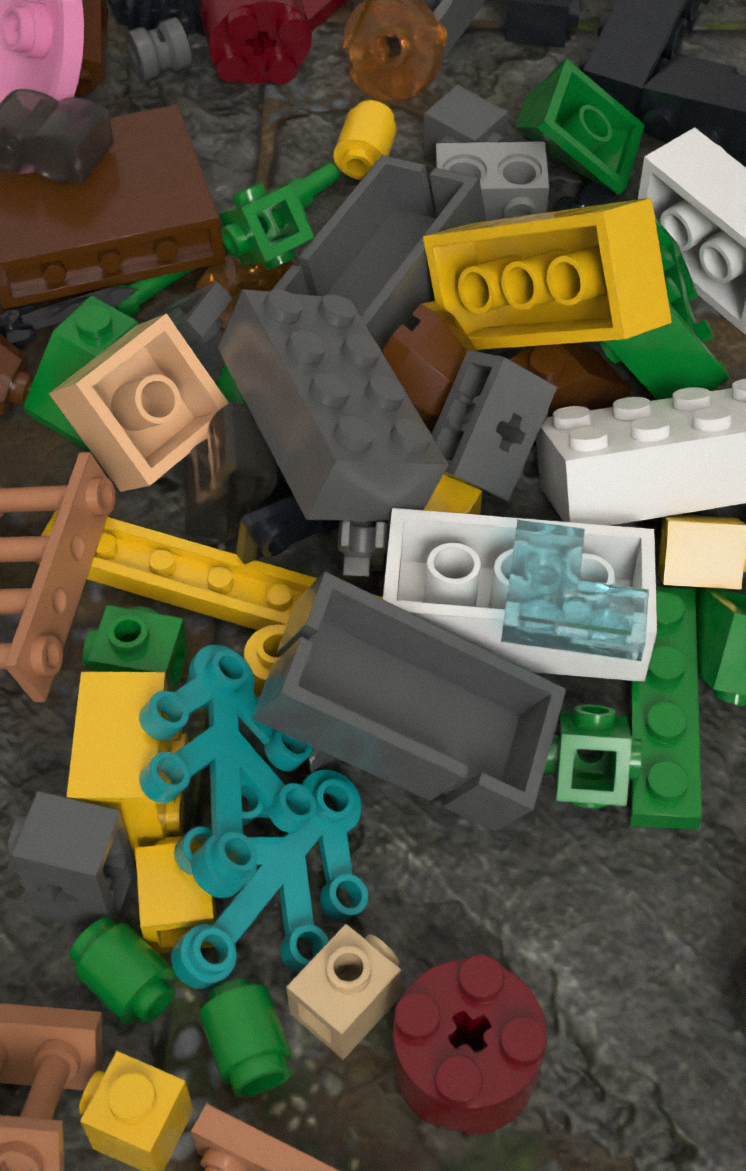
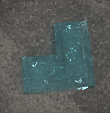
[501,519,649,661]

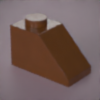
[509,343,631,445]

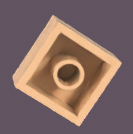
[49,313,236,492]

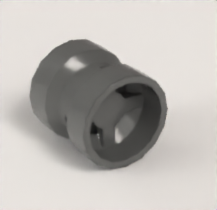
[126,17,192,82]

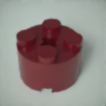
[199,0,312,85]
[393,955,546,1135]

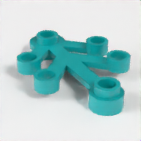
[139,645,317,898]
[171,770,368,989]

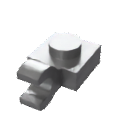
[338,520,389,589]

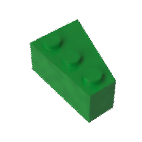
[599,217,731,400]

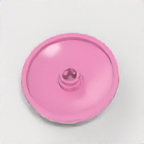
[0,0,84,138]

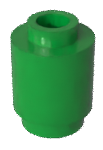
[69,917,176,1025]
[199,978,292,1098]

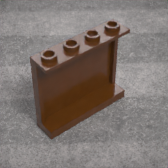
[0,104,225,309]

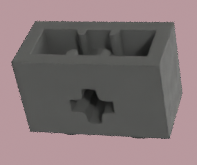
[431,350,557,501]
[8,791,137,928]

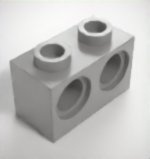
[435,142,549,221]

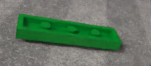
[629,587,702,830]

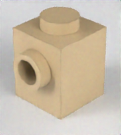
[286,924,401,1060]

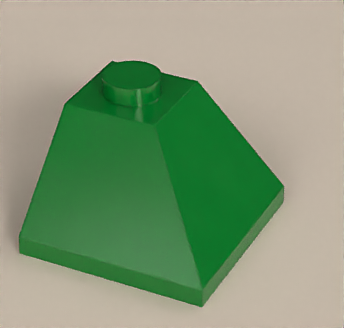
[515,58,645,195]
[23,295,139,454]

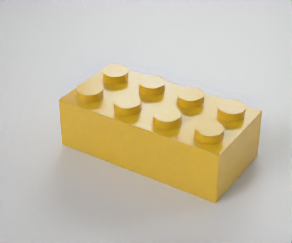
[423,198,672,350]

